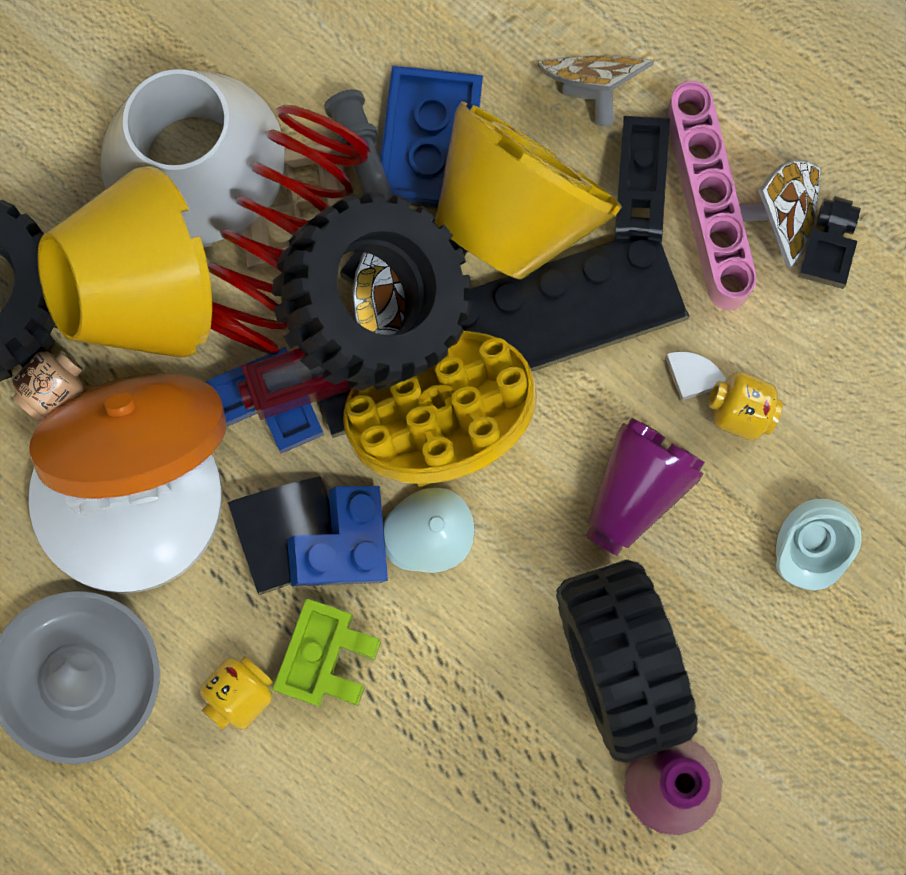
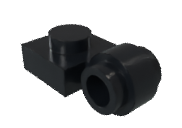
[798,196,861,289]

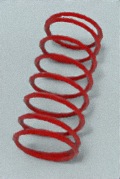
[207,104,371,354]

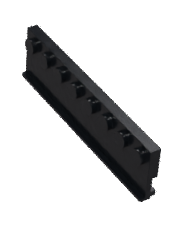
[309,236,690,438]

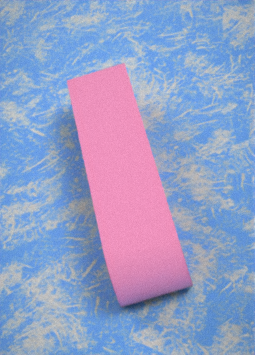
[666,81,756,310]

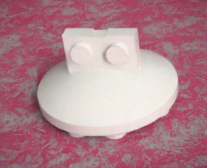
[29,454,222,593]

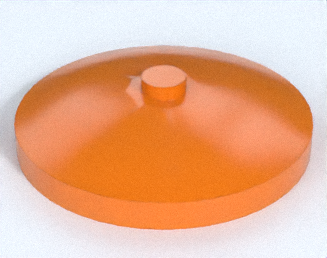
[29,373,227,499]

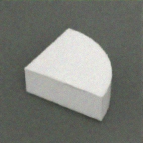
[665,352,726,401]

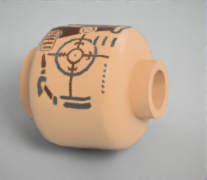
[13,351,84,422]

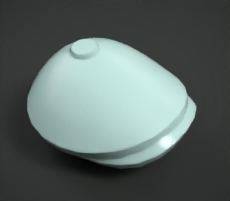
[383,487,475,573]
[776,499,862,591]

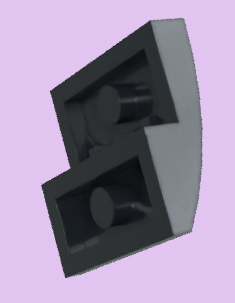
[228,476,332,595]

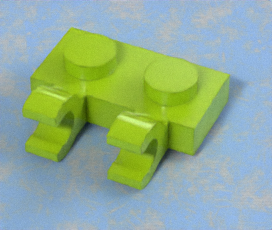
[273,598,381,708]

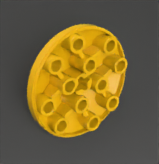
[343,331,537,488]

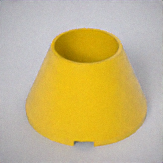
[435,101,622,279]
[38,166,212,358]

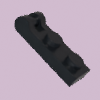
[615,116,670,242]

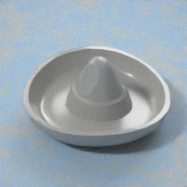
[0,591,160,764]

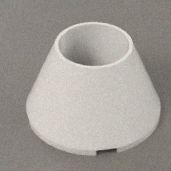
[100,69,285,247]

